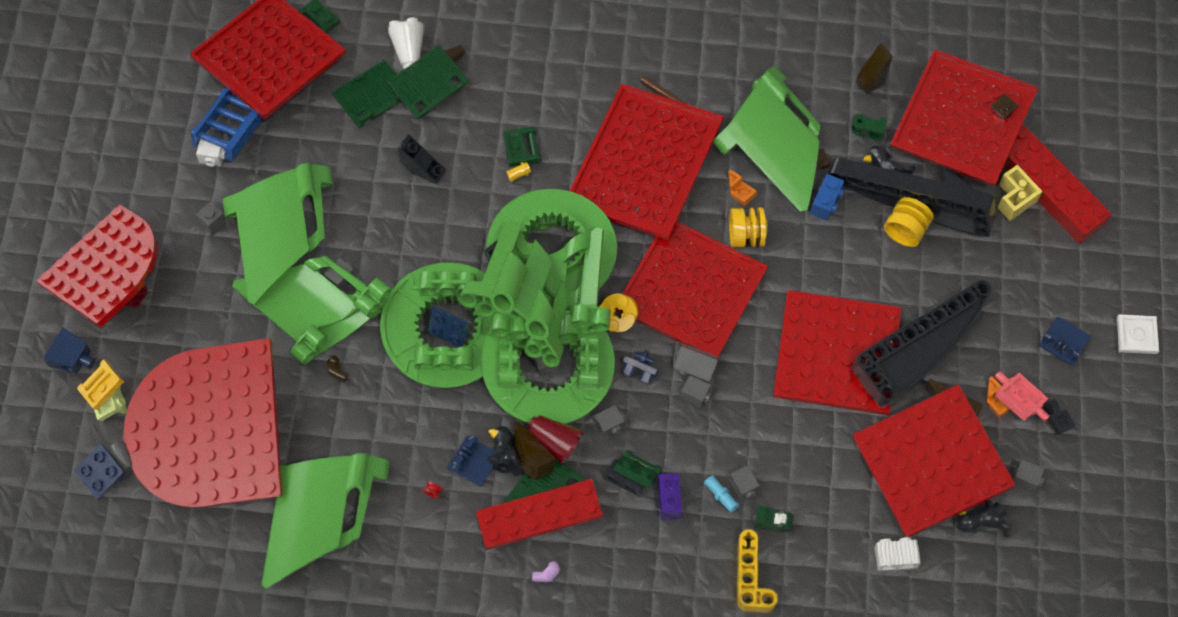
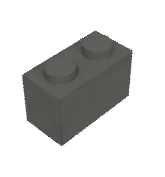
[673,343,720,383]

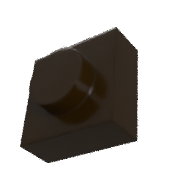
[991,93,1018,120]
[816,148,830,171]

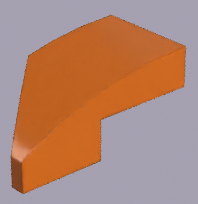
[729,169,757,207]
[986,376,1011,419]

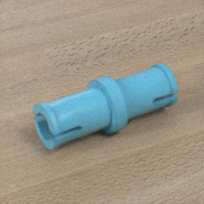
[704,475,739,513]

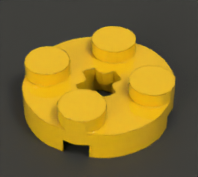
[600,293,638,332]

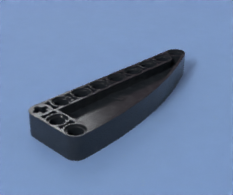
[828,158,996,237]
[852,280,992,407]

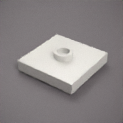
[1117,314,1159,354]

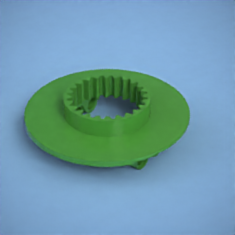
[487,189,617,292]
[380,263,498,388]
[481,328,615,424]

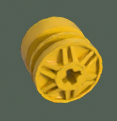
[884,197,934,247]
[729,207,767,248]

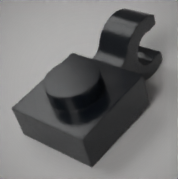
[1044,399,1075,435]

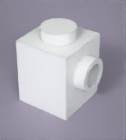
[196,139,226,166]

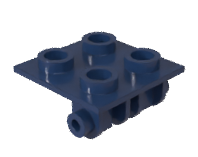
[428,306,470,347]
[1039,317,1091,366]
[447,435,495,487]
[74,443,125,500]

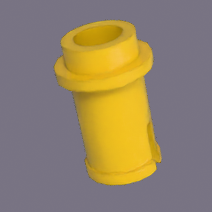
[506,162,531,182]

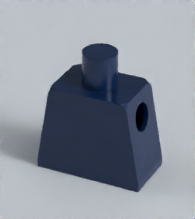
[43,328,95,373]

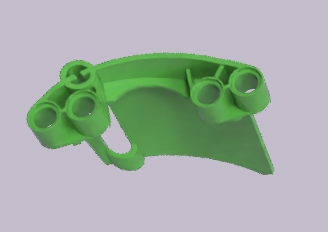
[713,66,820,212]
[223,163,333,304]
[232,256,392,365]
[262,453,390,589]

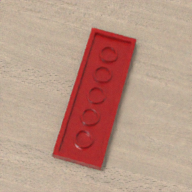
[476,479,603,550]

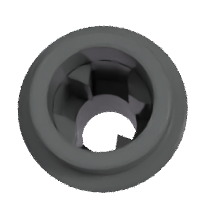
[109,440,133,471]

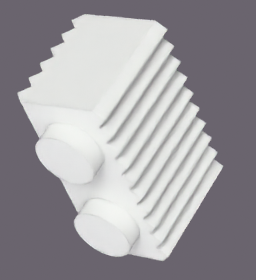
[875,537,920,571]

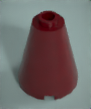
[528,415,585,465]

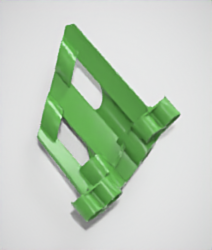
[459,221,569,367]
[491,227,611,348]

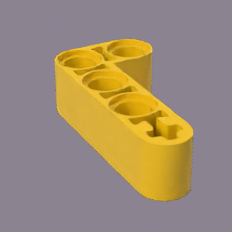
[737,529,778,613]

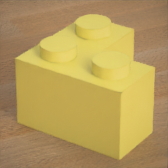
[998,165,1042,221]

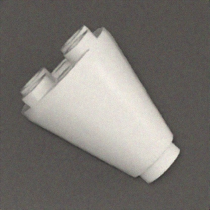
[388,18,424,70]

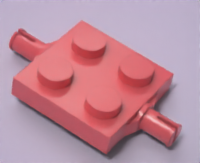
[995,371,1050,422]

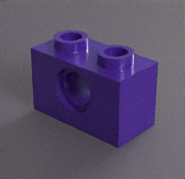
[658,473,682,520]

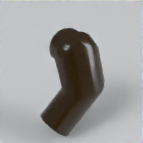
[327,355,349,382]

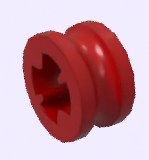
[423,481,443,499]

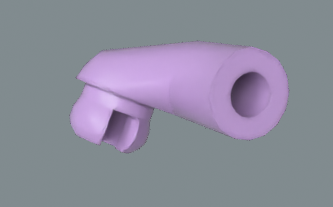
[532,561,560,582]

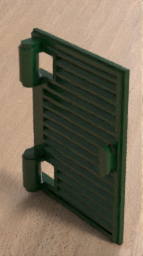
[387,45,469,119]
[331,59,400,128]
[502,460,586,535]

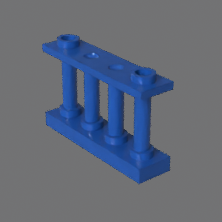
[191,88,263,162]

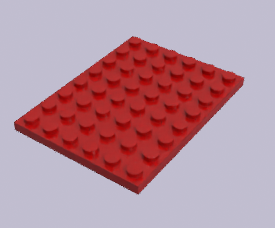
[570,84,724,240]

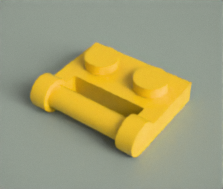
[77,359,124,410]

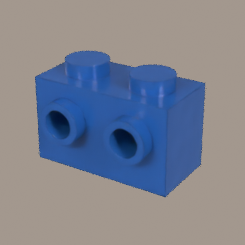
[810,174,845,221]

